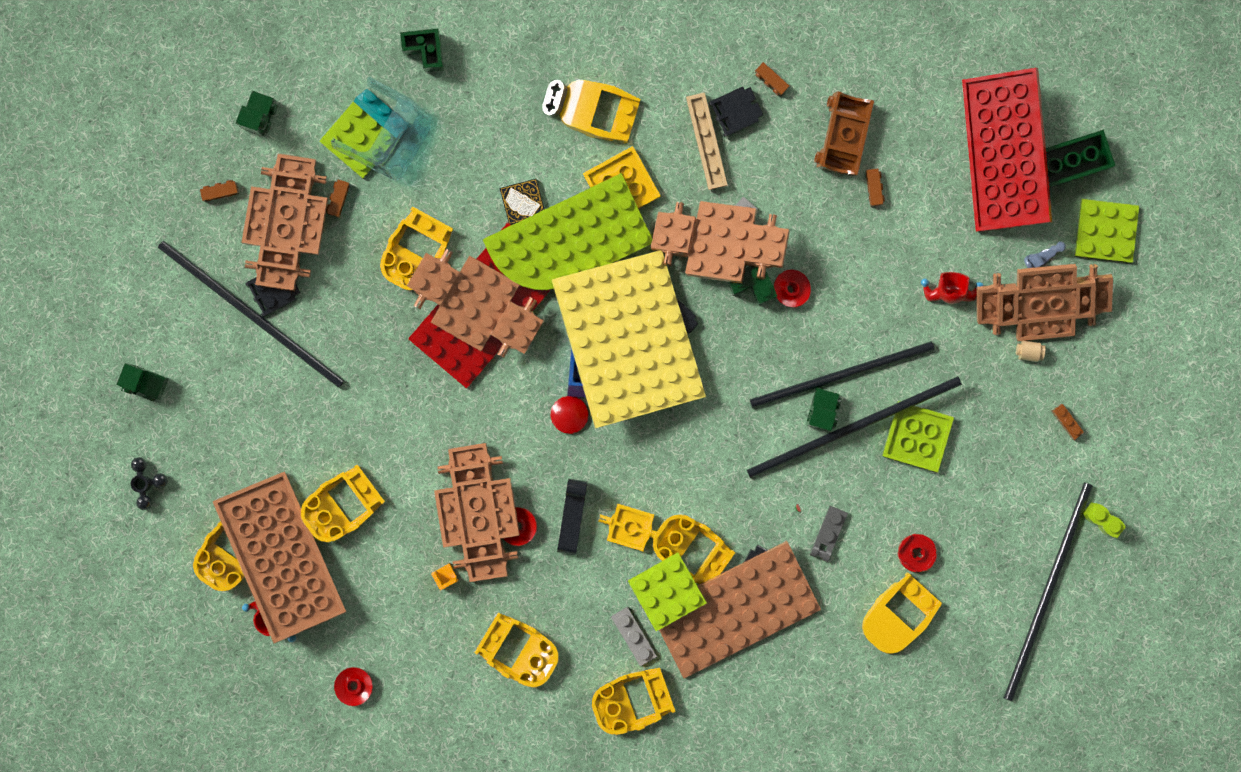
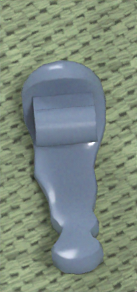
[1024,241,1066,268]

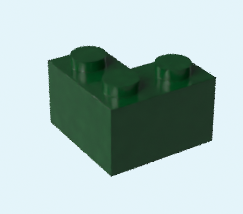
[400,28,444,73]
[236,90,278,136]
[727,266,777,305]
[116,363,169,402]
[806,388,841,431]

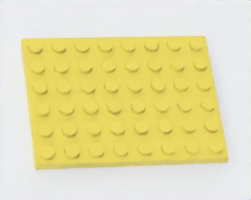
[552,250,706,429]

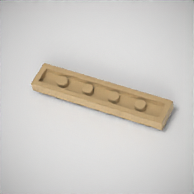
[686,92,727,190]

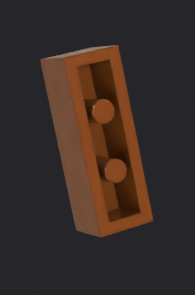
[755,62,789,96]
[865,169,885,207]
[326,179,350,218]
[200,180,239,202]
[1051,404,1084,440]

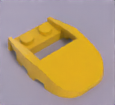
[559,80,641,143]
[380,206,453,290]
[301,465,385,542]
[653,515,735,584]
[193,521,244,591]
[862,572,942,654]
[474,613,558,687]
[592,668,676,735]

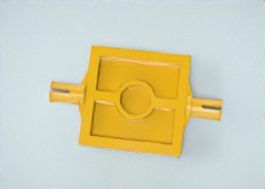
[598,504,657,551]

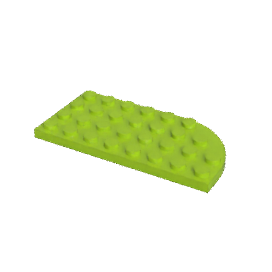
[482,173,653,290]

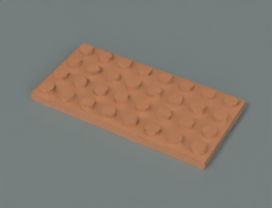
[212,471,346,644]
[659,541,821,678]

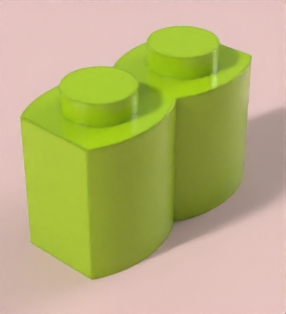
[1083,503,1126,538]

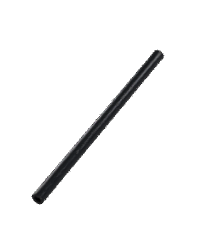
[749,341,934,408]

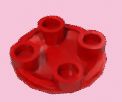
[550,396,588,434]

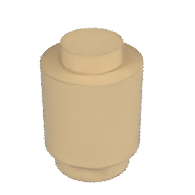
[1016,341,1045,362]

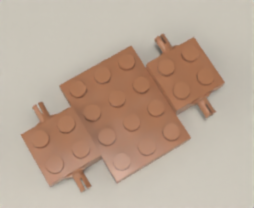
[241,154,328,291]
[651,201,790,284]
[407,249,543,358]
[977,264,1113,341]
[434,443,520,582]

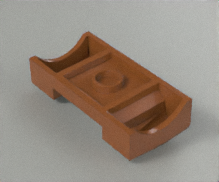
[814,91,874,176]

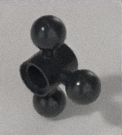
[130,457,168,510]

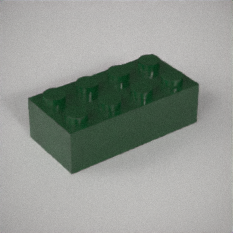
[1046,129,1116,189]

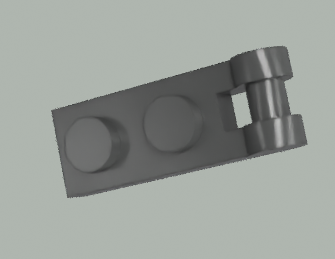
[810,506,848,562]

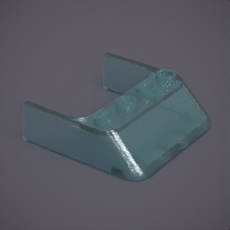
[331,77,433,180]

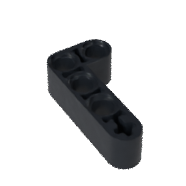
[557,478,588,555]

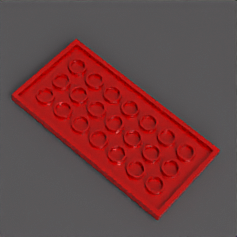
[962,67,1052,232]
[408,222,551,389]

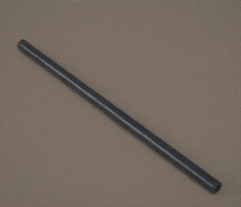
[158,240,344,388]
[747,376,962,478]
[1003,482,1093,701]

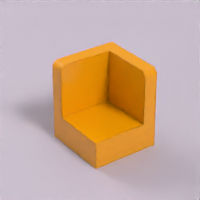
[431,563,459,590]

